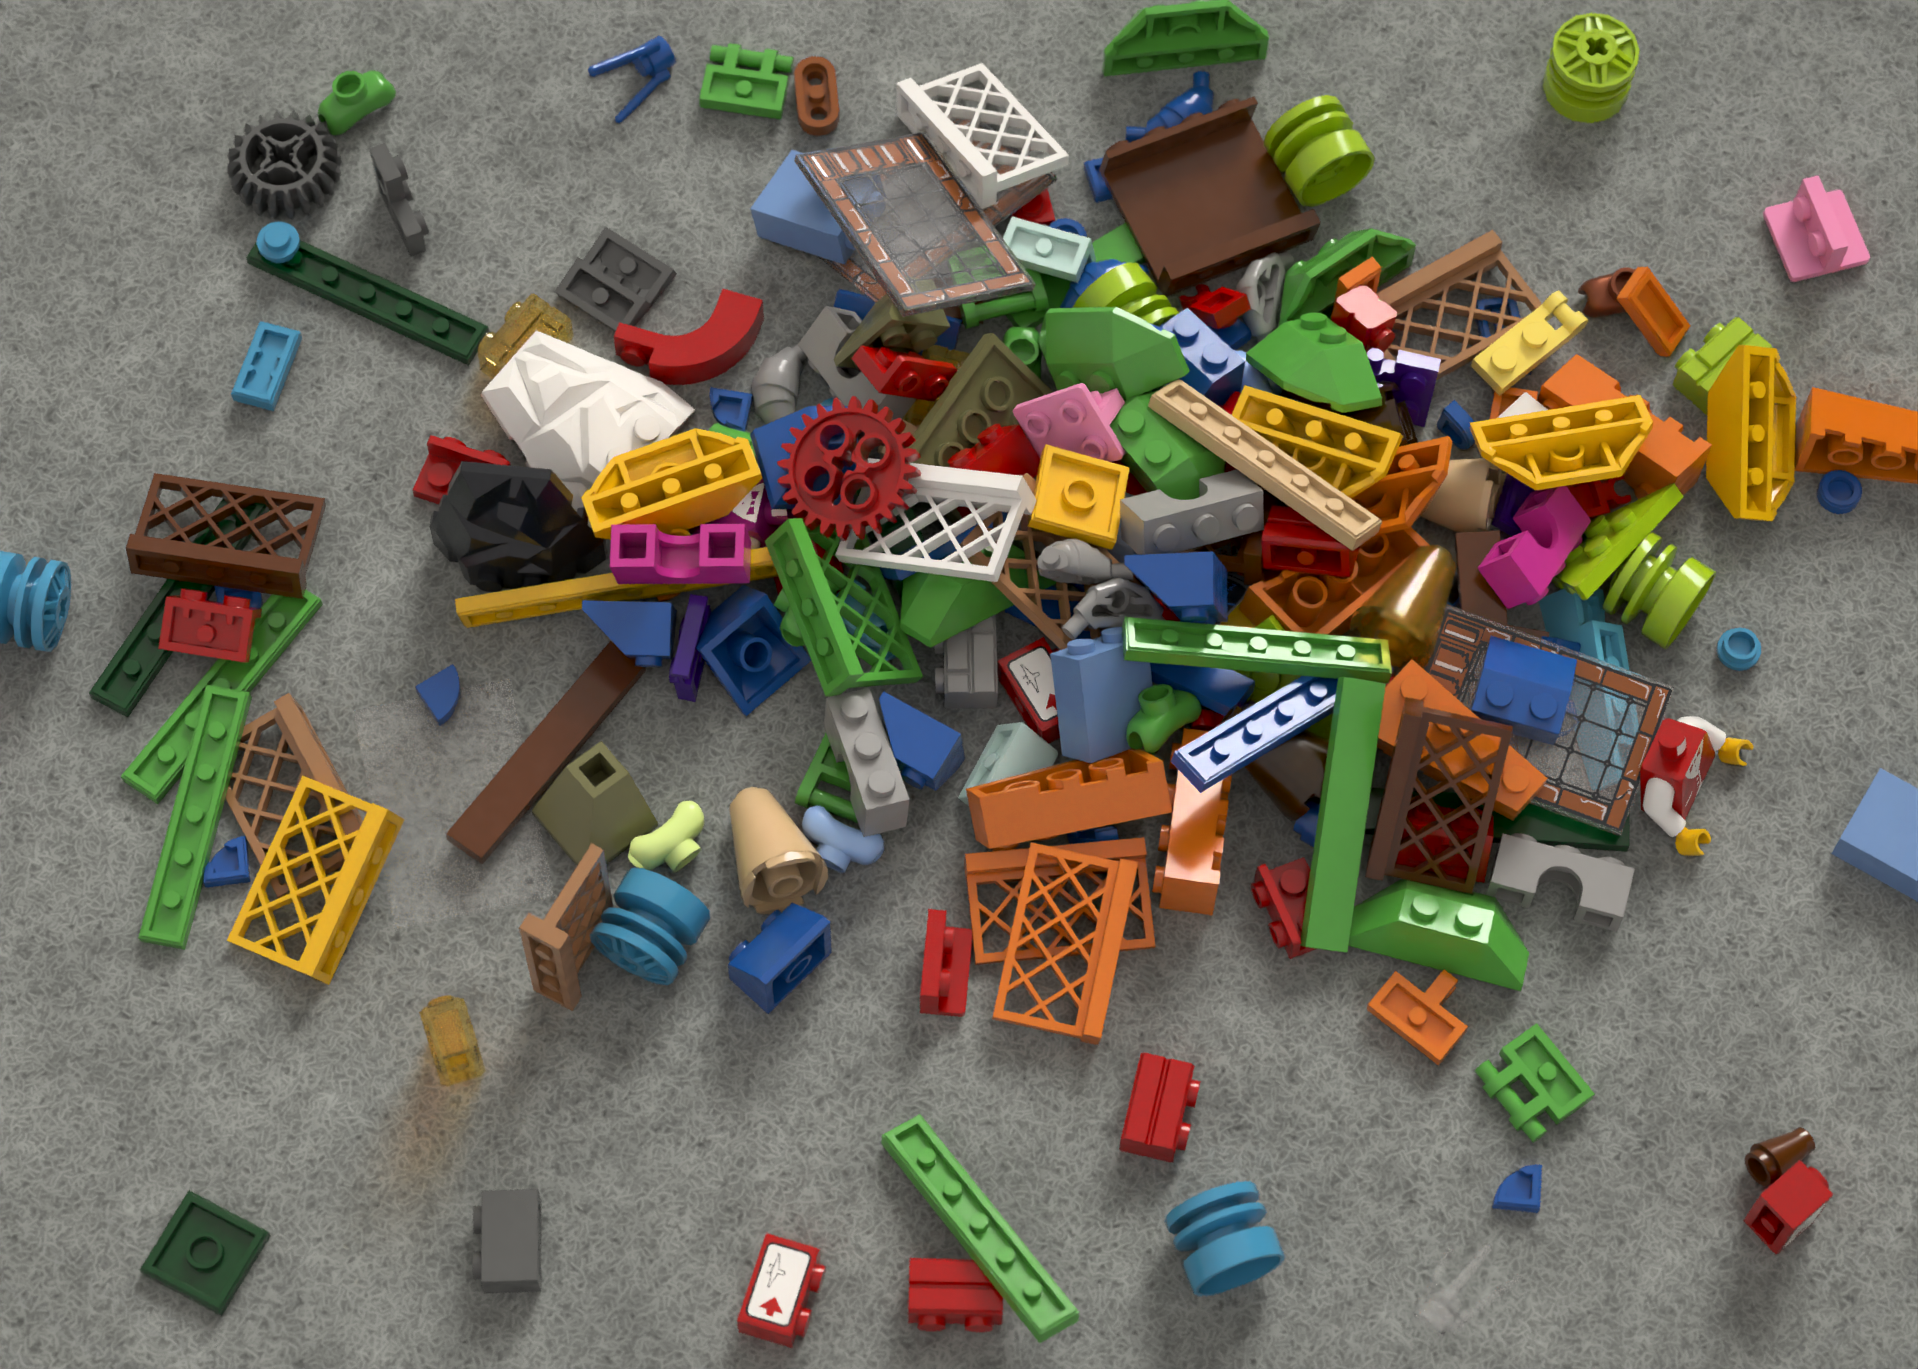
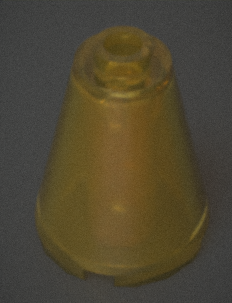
[1350,545,1456,667]

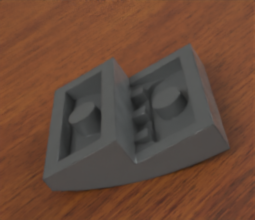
[554,227,677,332]

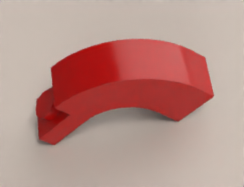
[614,289,764,385]

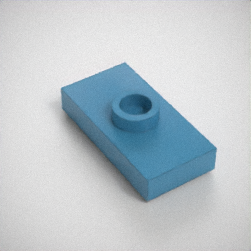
[231,321,302,411]

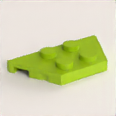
[1552,483,1684,600]

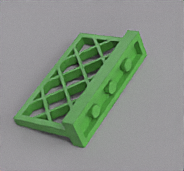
[765,518,923,697]

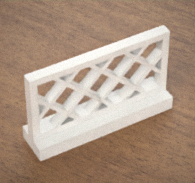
[897,63,1069,209]
[835,458,1037,582]

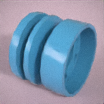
[0,551,72,652]
[590,868,710,985]
[1164,1181,1285,1296]

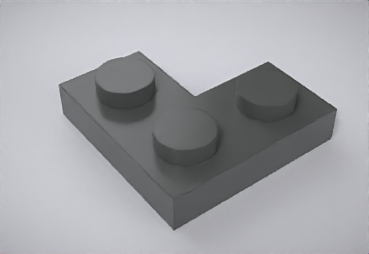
[369,143,429,257]

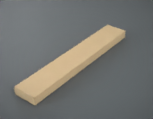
[1148,379,1382,551]

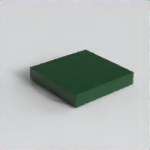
[140,1190,271,1316]

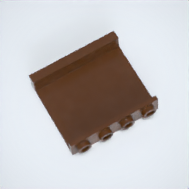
[1099,96,1321,297]

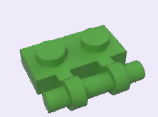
[699,43,794,120]
[1475,1023,1595,1142]

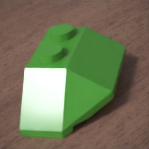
[1102,0,1269,77]
[1278,228,1416,327]
[1038,307,1190,400]
[1246,313,1382,413]
[1110,385,1226,500]
[900,544,1056,648]
[1348,879,1529,991]

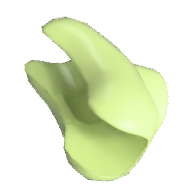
[628,801,704,872]

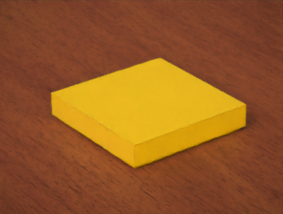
[1027,444,1130,550]

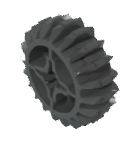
[227,110,342,220]

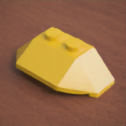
[1706,345,1796,522]
[1232,385,1403,499]
[1470,395,1653,491]
[581,428,762,540]

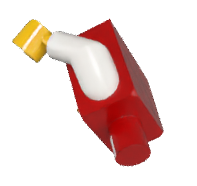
[1640,716,1753,856]

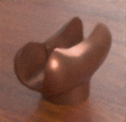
[1578,267,1635,317]

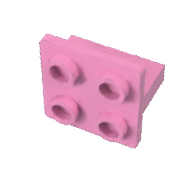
[1763,175,1870,282]
[1013,383,1125,462]

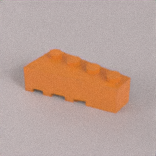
[1537,354,1712,499]
[1795,387,1918,484]
[1239,527,1432,636]
[1377,659,1548,821]
[1152,728,1232,916]
[966,748,1172,851]

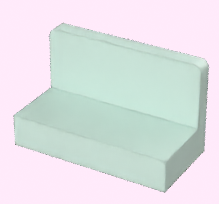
[1002,217,1096,283]
[958,722,1058,806]

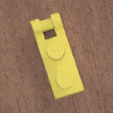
[1471,290,1588,396]

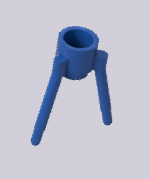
[588,36,676,123]

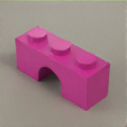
[1477,486,1591,609]
[610,524,751,584]

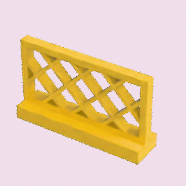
[227,776,405,985]

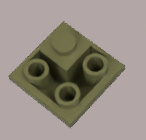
[833,281,950,371]
[532,741,658,866]

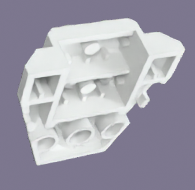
[481,331,695,528]

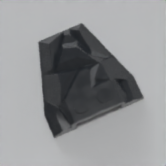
[429,461,607,592]

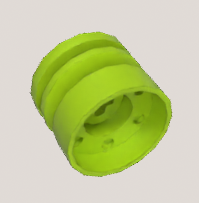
[1543,13,1640,123]
[1264,95,1375,207]
[1072,262,1179,327]
[1602,532,1716,650]

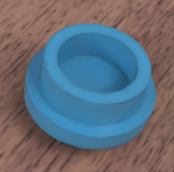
[257,222,300,263]
[1716,628,1761,671]

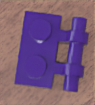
[1367,348,1441,427]

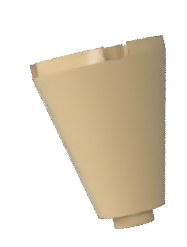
[1420,458,1507,533]
[729,787,828,915]

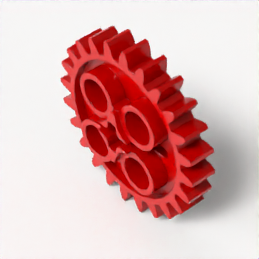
[777,396,921,541]

